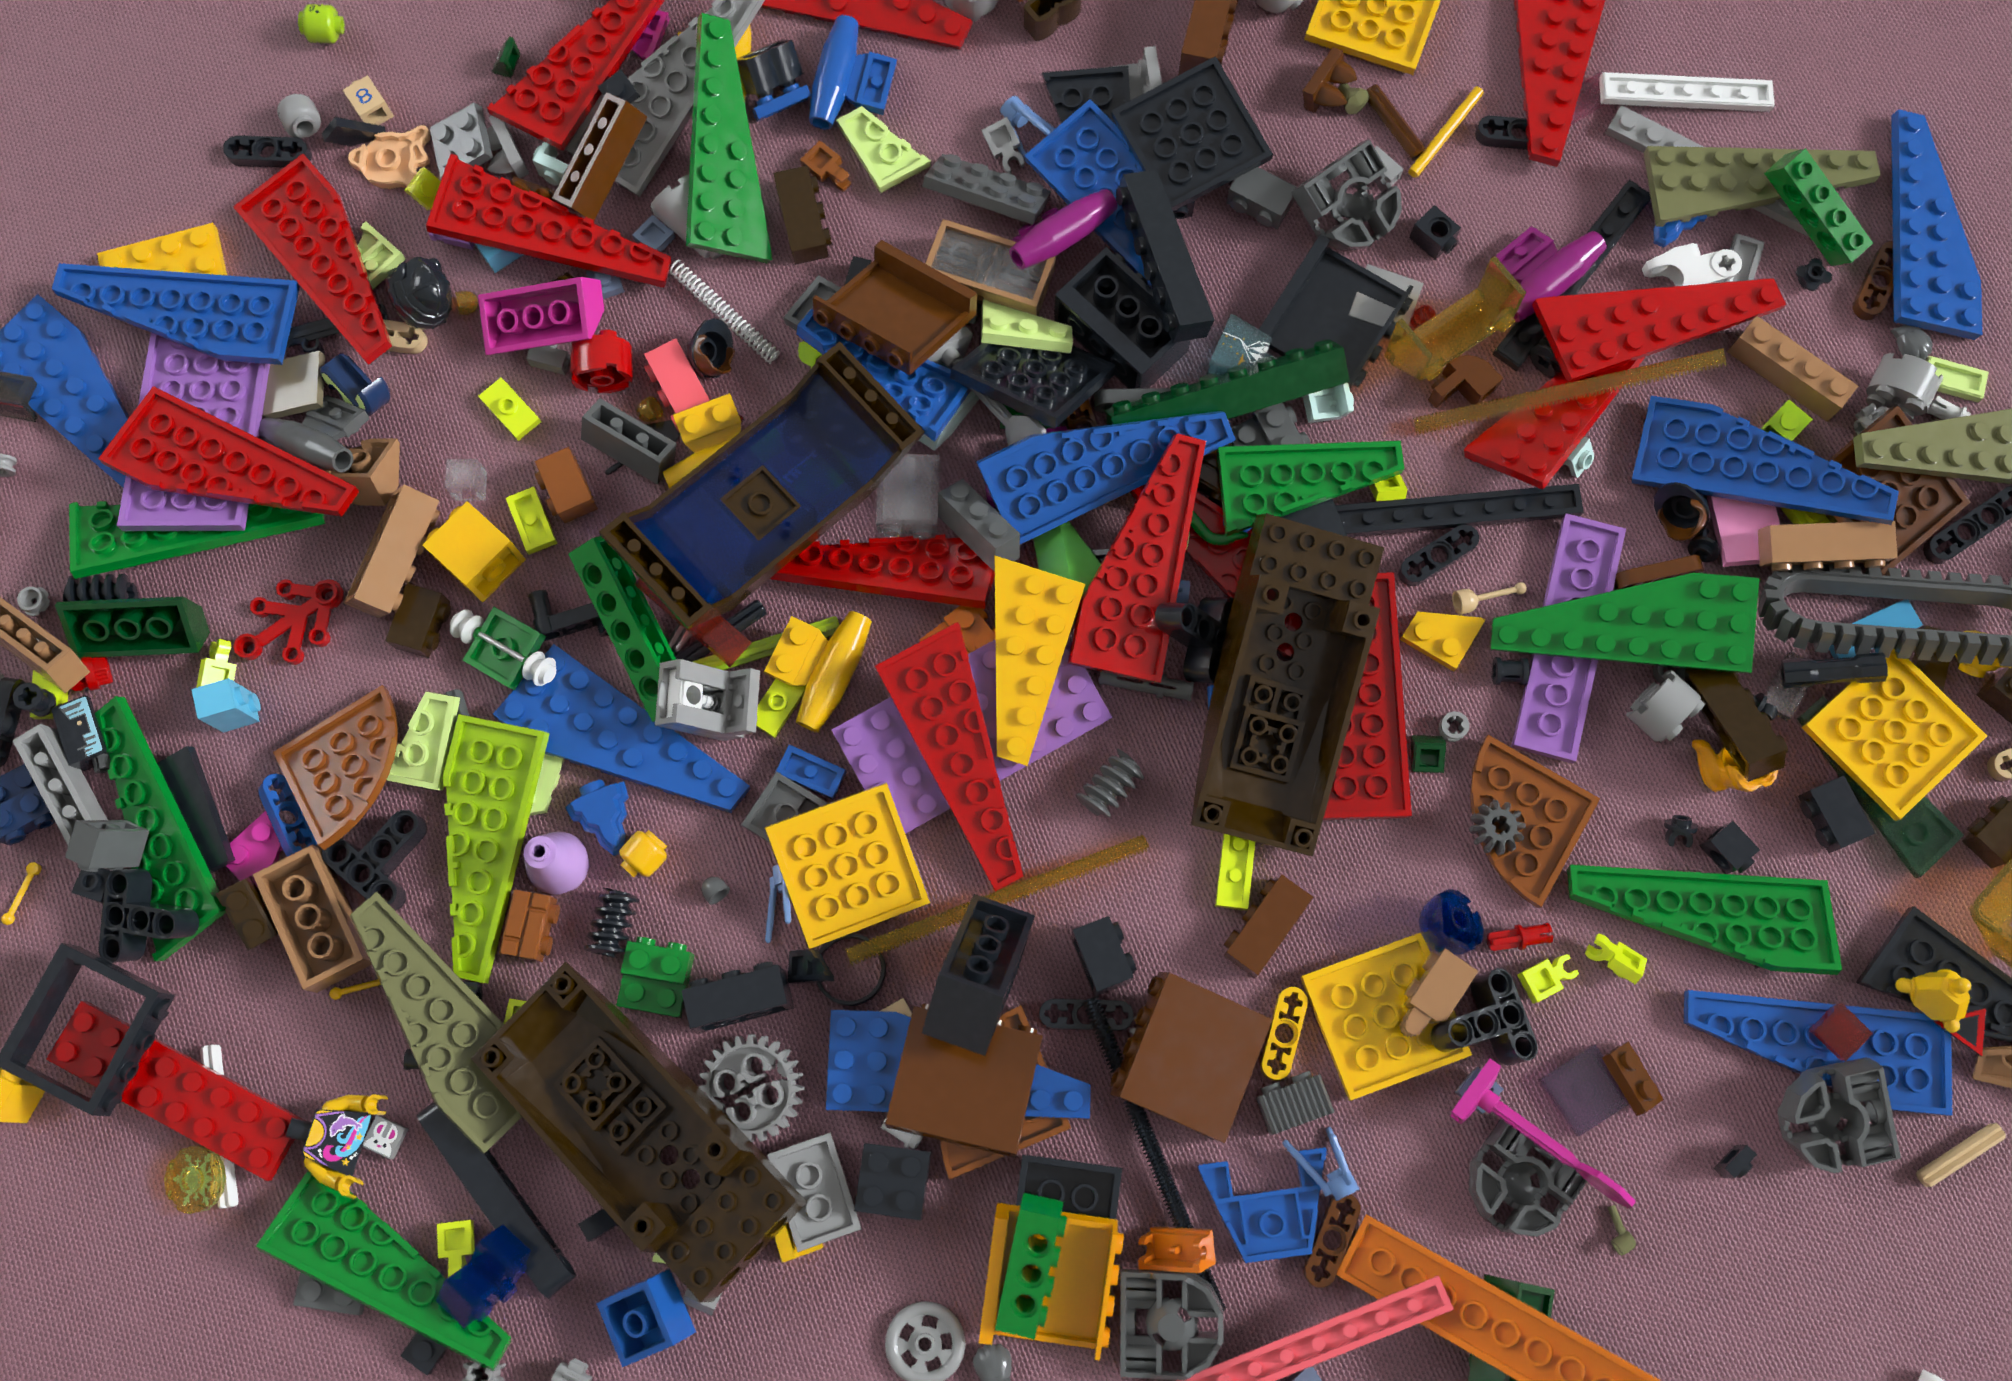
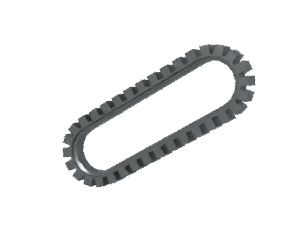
[1757,564,2012,667]

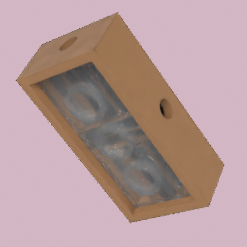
[925,219,1056,316]

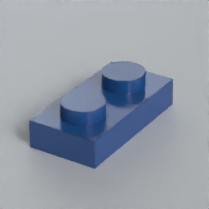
[752,83,812,122]
[775,745,847,800]

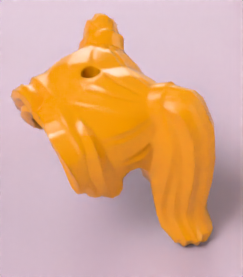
[1692,739,1778,792]

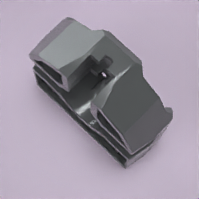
[1290,139,1402,251]
[1777,1057,1901,1173]
[1468,1119,1587,1237]
[1120,1269,1224,1380]

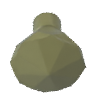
[1338,83,1369,114]

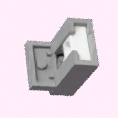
[655,659,760,741]

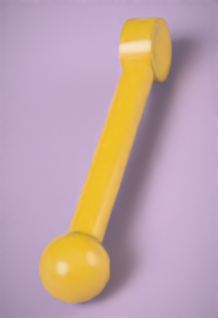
[1,862,42,925]
[329,979,381,1000]

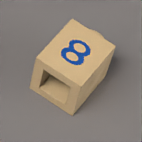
[343,75,394,125]

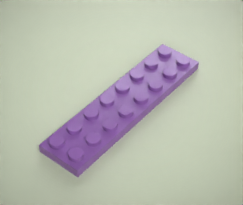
[1511,513,1626,764]

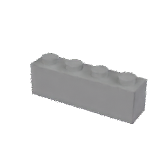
[12,724,108,845]

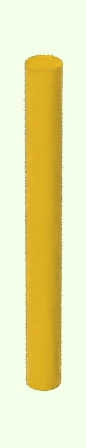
[1408,86,1484,178]

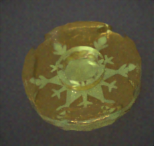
[164,1145,226,1214]

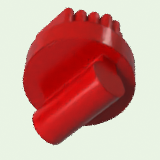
[72,657,113,691]

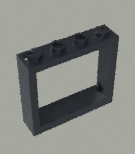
[0,943,175,1116]

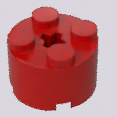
[570,329,633,393]

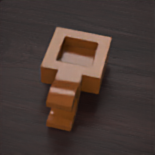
[800,140,852,192]

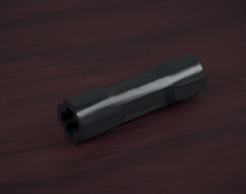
[1781,652,1888,689]

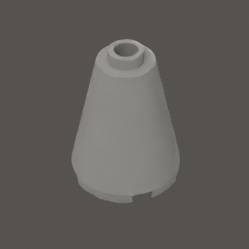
[650,174,723,260]

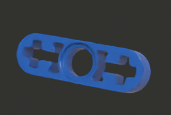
[258,774,317,857]

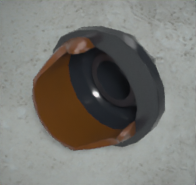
[687,318,735,378]
[1654,482,1711,541]

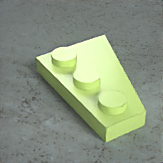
[837,106,931,193]
[981,300,1073,353]

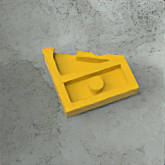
[1400,611,1485,672]

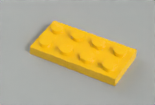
[97,223,227,275]

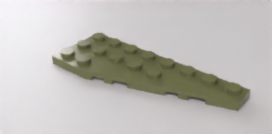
[350,892,522,1154]

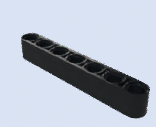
[417,1102,577,1299]

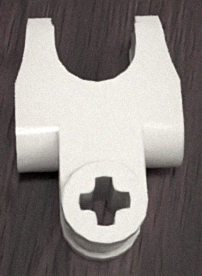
[1642,243,1742,286]

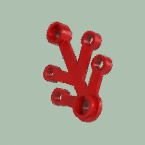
[233,579,344,665]

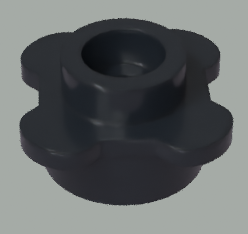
[1796,258,1832,291]

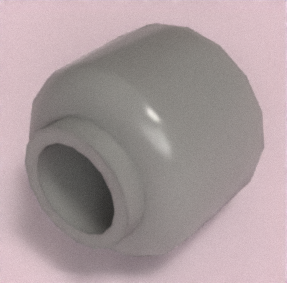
[277,94,321,138]

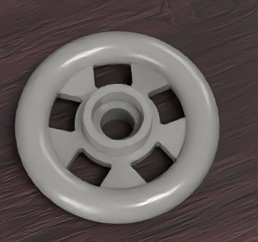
[885,1301,965,1381]

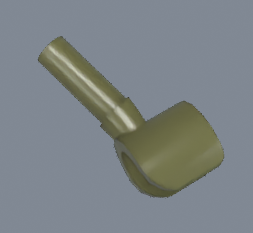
[1607,1205,1636,1256]

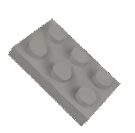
[767,1133,861,1252]

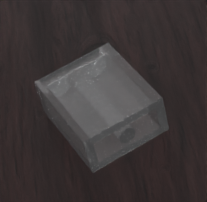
[876,454,941,538]

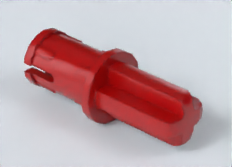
[1486,923,1553,951]

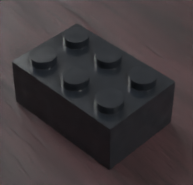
[681,961,794,1033]
[1016,1154,1122,1219]

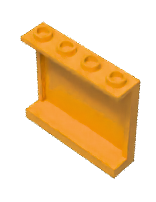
[979,1203,1124,1361]

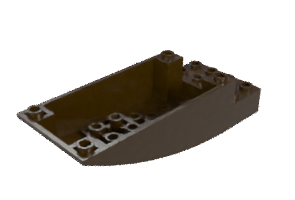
[1191,513,1385,857]
[471,962,807,1303]

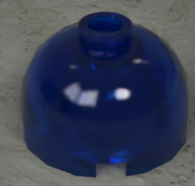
[1419,889,1484,956]

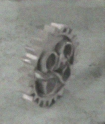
[699,1034,805,1142]

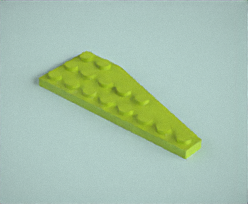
[443,714,550,983]

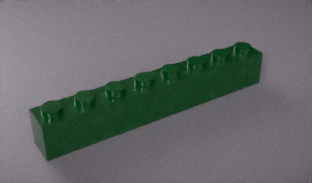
[1104,340,1350,425]

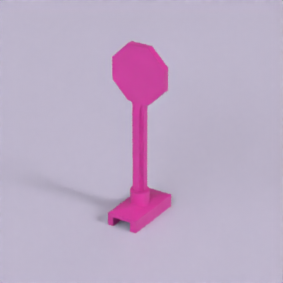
[1450,1059,1636,1209]

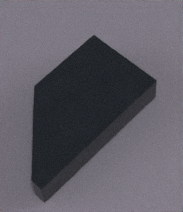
[322,117,386,147]
[788,949,834,984]

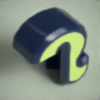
[320,353,390,416]

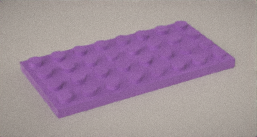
[117,333,270,531]
[832,638,1112,834]

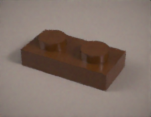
[1601,1041,1664,1116]

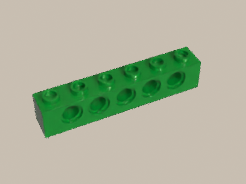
[568,536,676,722]

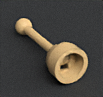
[1452,582,1527,615]

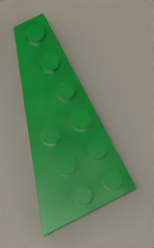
[1217,441,1405,537]

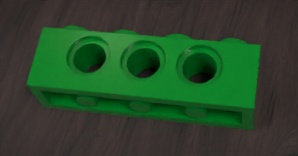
[1764,148,1873,266]
[995,1193,1068,1339]

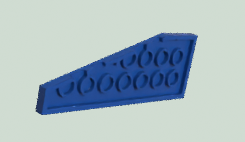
[0,294,129,488]
[826,1010,1091,1118]

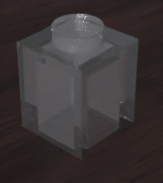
[445,459,487,501]

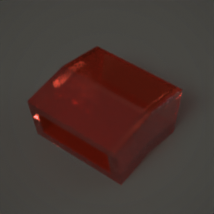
[1809,1003,1873,1061]

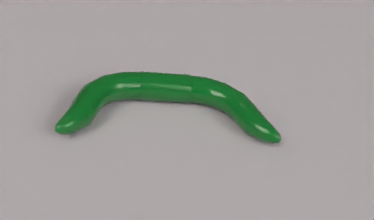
[1190,510,1249,546]

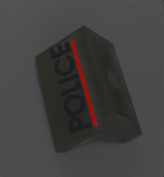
[0,371,38,422]

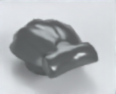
[1891,324,1933,360]
[973,1343,1012,1381]

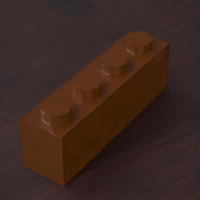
[552,92,648,220]

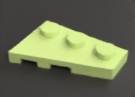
[387,692,460,790]

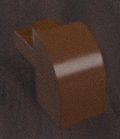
[1428,355,1503,408]

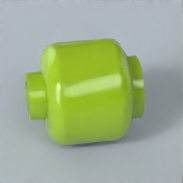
[298,4,345,44]

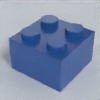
[596,1268,696,1368]

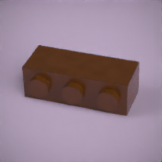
[1223,874,1313,978]

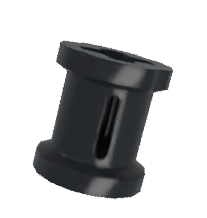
[1492,657,1529,685]
[13,682,56,717]

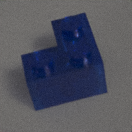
[436,1224,531,1328]

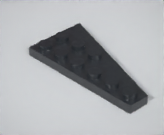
[1042,66,1130,126]
[1856,906,2012,1036]

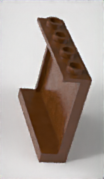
[813,240,977,375]
[1110,972,1272,1143]
[885,1003,1043,1158]

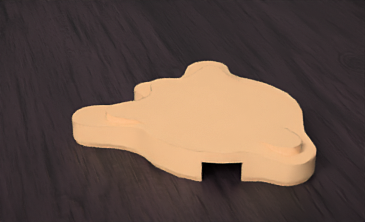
[348,125,431,189]

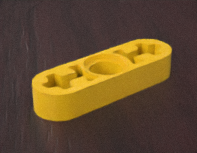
[1260,987,1308,1080]

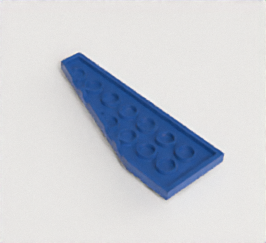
[1024,99,1152,288]
[1891,109,1983,340]
[52,263,300,365]
[1632,395,1899,525]
[976,411,1236,544]
[493,644,750,813]
[1684,990,1952,1116]

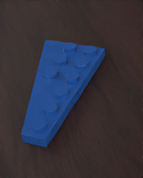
[796,309,972,442]

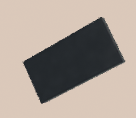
[157,746,235,873]

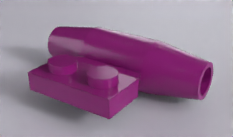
[1009,189,1118,270]
[1489,226,1606,323]

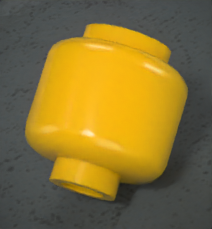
[619,830,667,877]

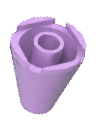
[524,832,589,895]

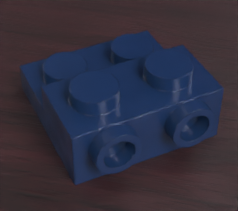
[0,764,55,845]

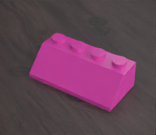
[478,277,604,355]

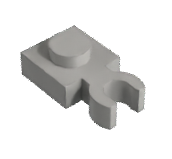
[981,117,1025,174]

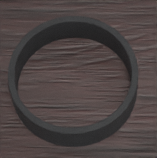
[817,933,886,1006]

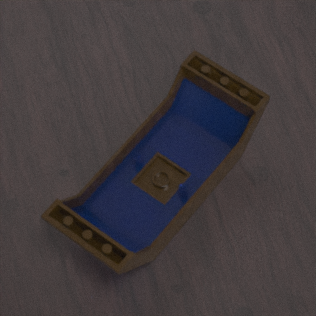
[599,342,925,629]

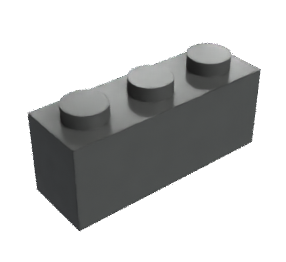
[581,398,677,484]
[938,478,1020,572]

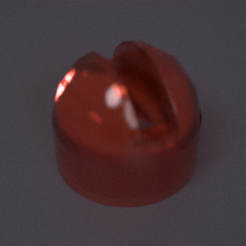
[1411,305,1436,331]

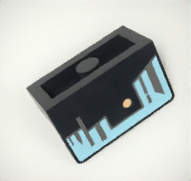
[51,695,107,771]

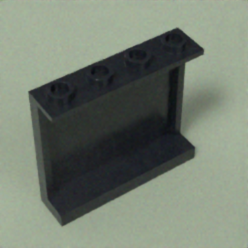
[1256,234,1414,390]

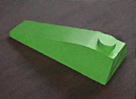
[1033,521,1101,624]

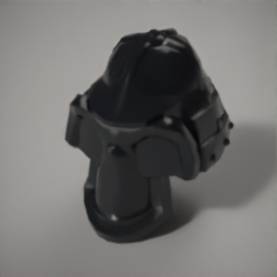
[385,257,452,330]

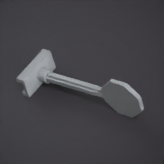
[928,327,1046,446]

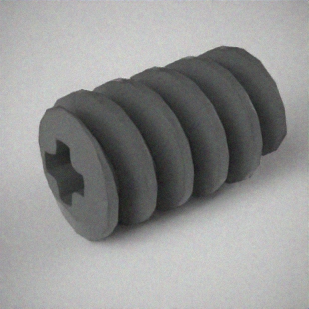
[1075,748,1145,817]

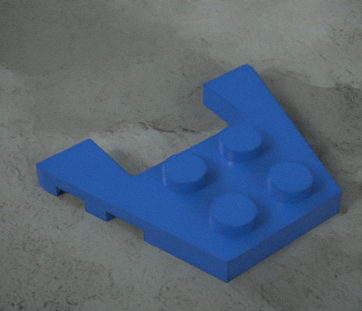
[1197,1147,1327,1263]

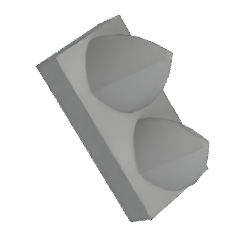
[487,116,529,178]

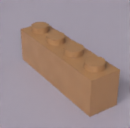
[1727,315,1858,421]
[1758,521,1898,572]
[0,597,90,693]

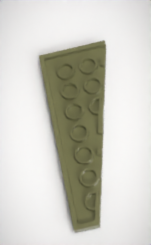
[1643,146,1881,227]
[1853,409,2012,484]

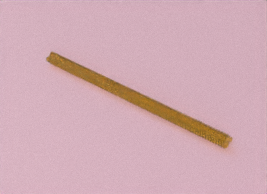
[1413,348,1726,435]
[846,834,1150,966]

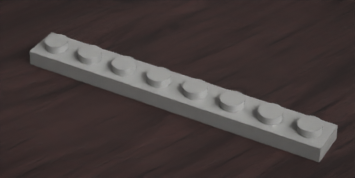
[1605,105,1809,237]

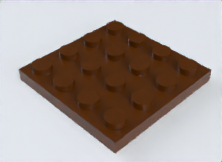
[1825,406,1971,575]

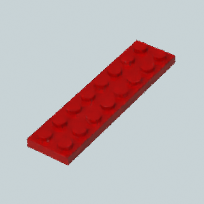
[46,1001,306,1181]

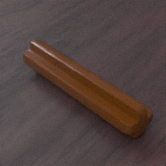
[1367,84,1425,159]

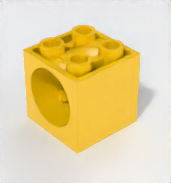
[422,501,526,603]

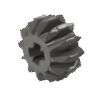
[1469,800,1526,856]

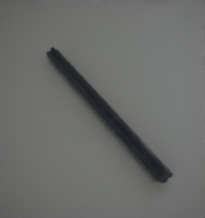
[1082,996,1226,1311]

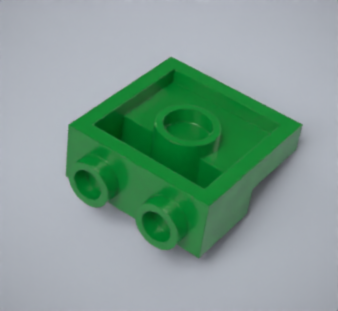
[616,936,695,1018]

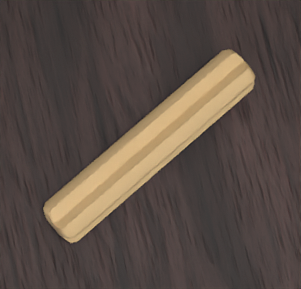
[1916,1123,2006,1187]

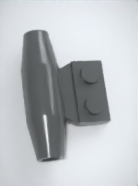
[259,395,370,472]

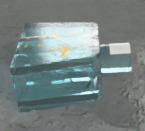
[1207,314,1277,376]

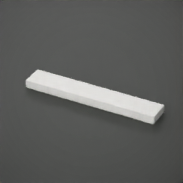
[1599,72,1775,112]

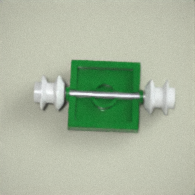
[450,607,556,690]

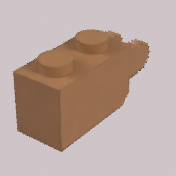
[1399,949,1478,1037]

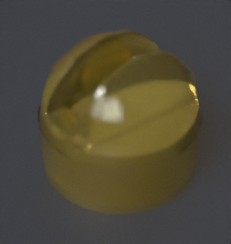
[455,291,478,316]
[636,396,663,423]

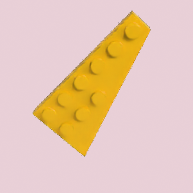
[995,556,1085,766]

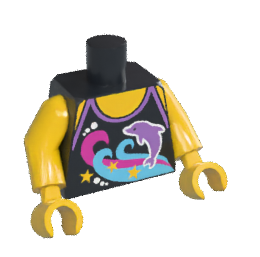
[285,1094,388,1199]

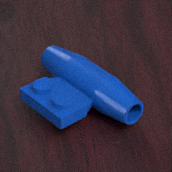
[809,15,897,130]

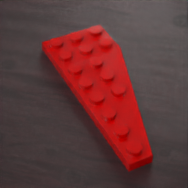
[98,386,359,517]

